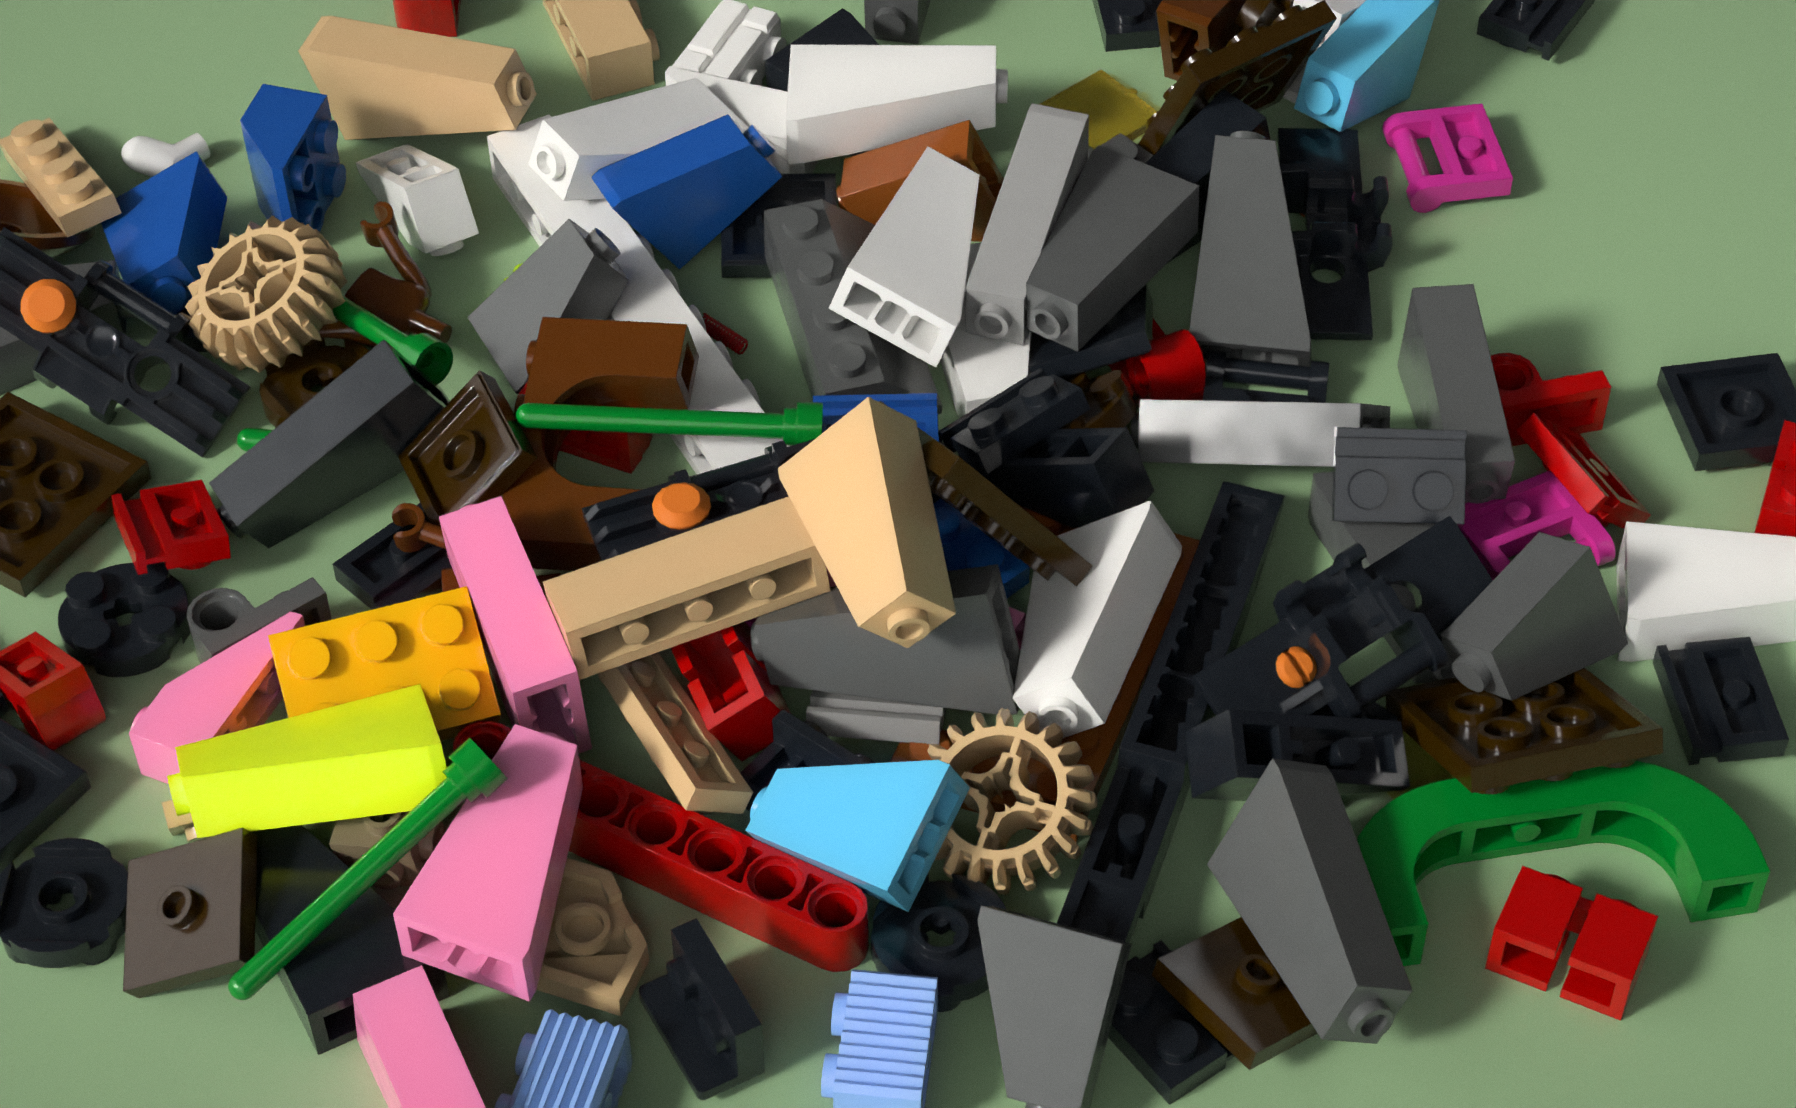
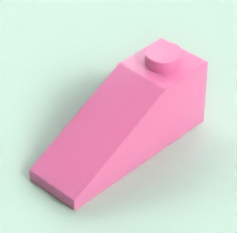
[129,611,305,784]

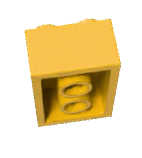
[268,586,501,741]

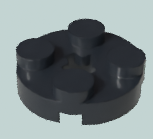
[58,562,191,677]
[0,838,128,968]
[871,874,1006,1012]

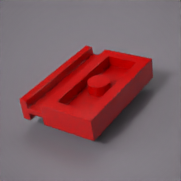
[1516,413,1651,529]
[111,479,231,575]

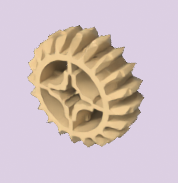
[185,216,347,373]
[927,708,1098,895]

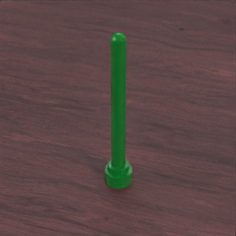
[332,295,453,385]
[516,402,823,446]
[228,738,508,1000]

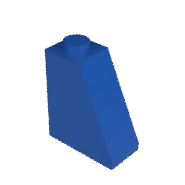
[591,114,783,270]
[101,151,228,314]

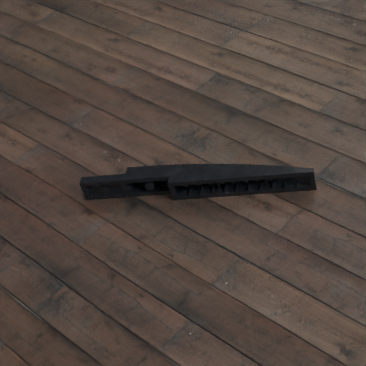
[1057,481,1284,943]

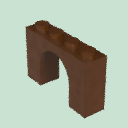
[502,317,699,571]

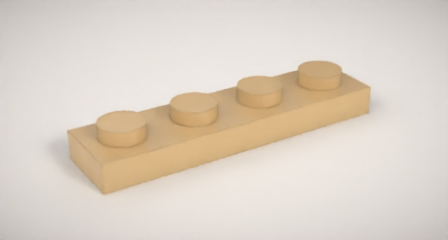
[0,118,121,238]
[598,652,753,815]

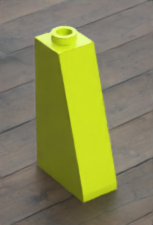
[167,684,447,838]

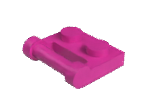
[1382,103,1513,213]
[1457,470,1616,580]

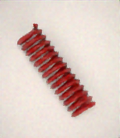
[703,313,748,355]

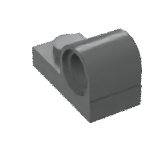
[187,577,332,664]

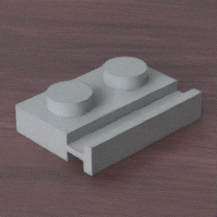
[806,690,947,745]

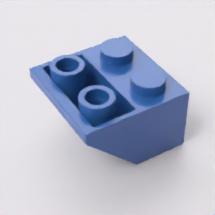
[240,84,346,232]

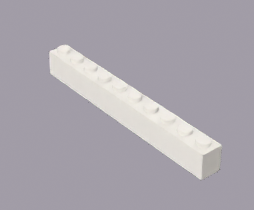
[487,114,789,474]

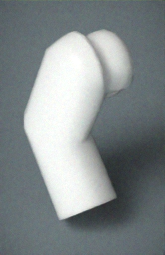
[121,133,211,177]

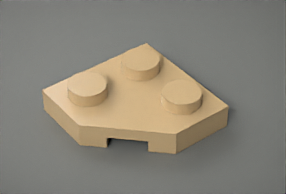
[537,858,649,1016]

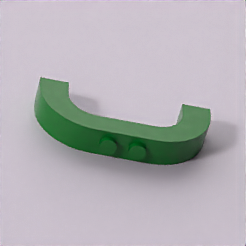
[1357,760,1770,966]

